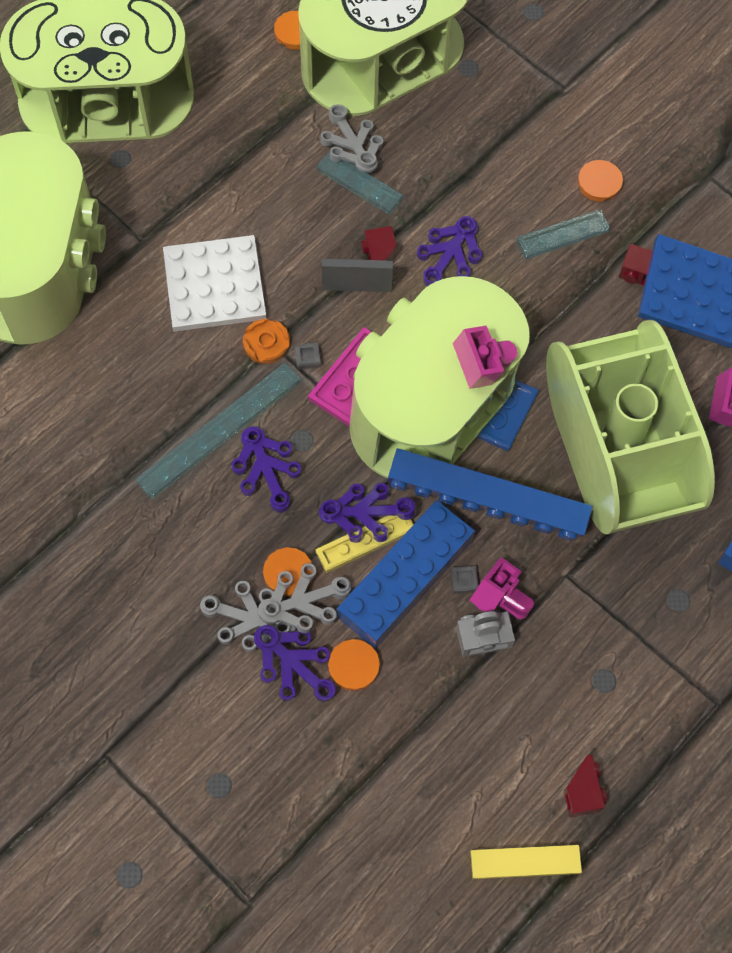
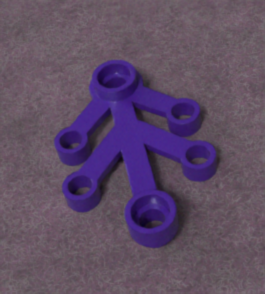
[417,216,482,286]
[232,426,301,513]
[319,483,416,543]
[254,625,335,702]

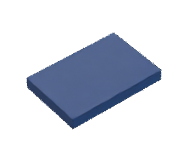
[476,380,539,452]

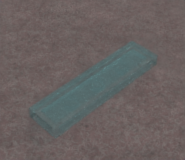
[317,151,403,215]
[516,209,610,260]

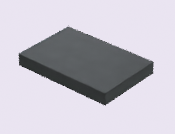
[322,259,393,292]

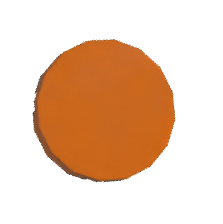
[274,11,300,50]
[577,160,623,202]
[243,319,290,364]
[263,547,313,597]
[328,639,380,691]

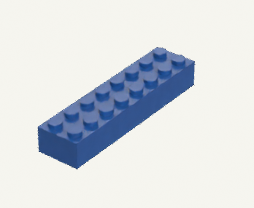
[387,448,593,541]

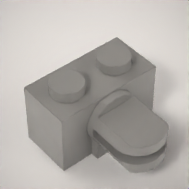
[456,610,515,657]

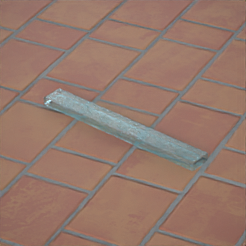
[135,363,300,500]

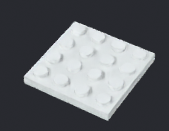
[163,235,266,332]

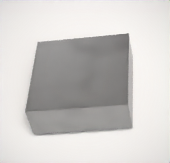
[295,343,321,370]
[451,566,478,594]

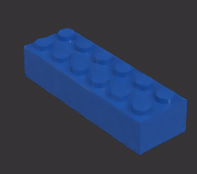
[337,500,475,650]

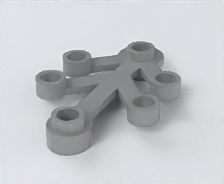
[320,104,384,172]
[258,563,351,633]
[200,581,295,652]

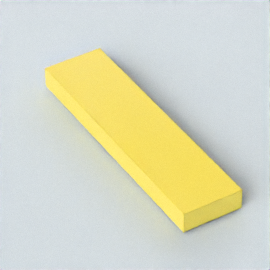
[315,510,414,573]
[470,845,582,879]

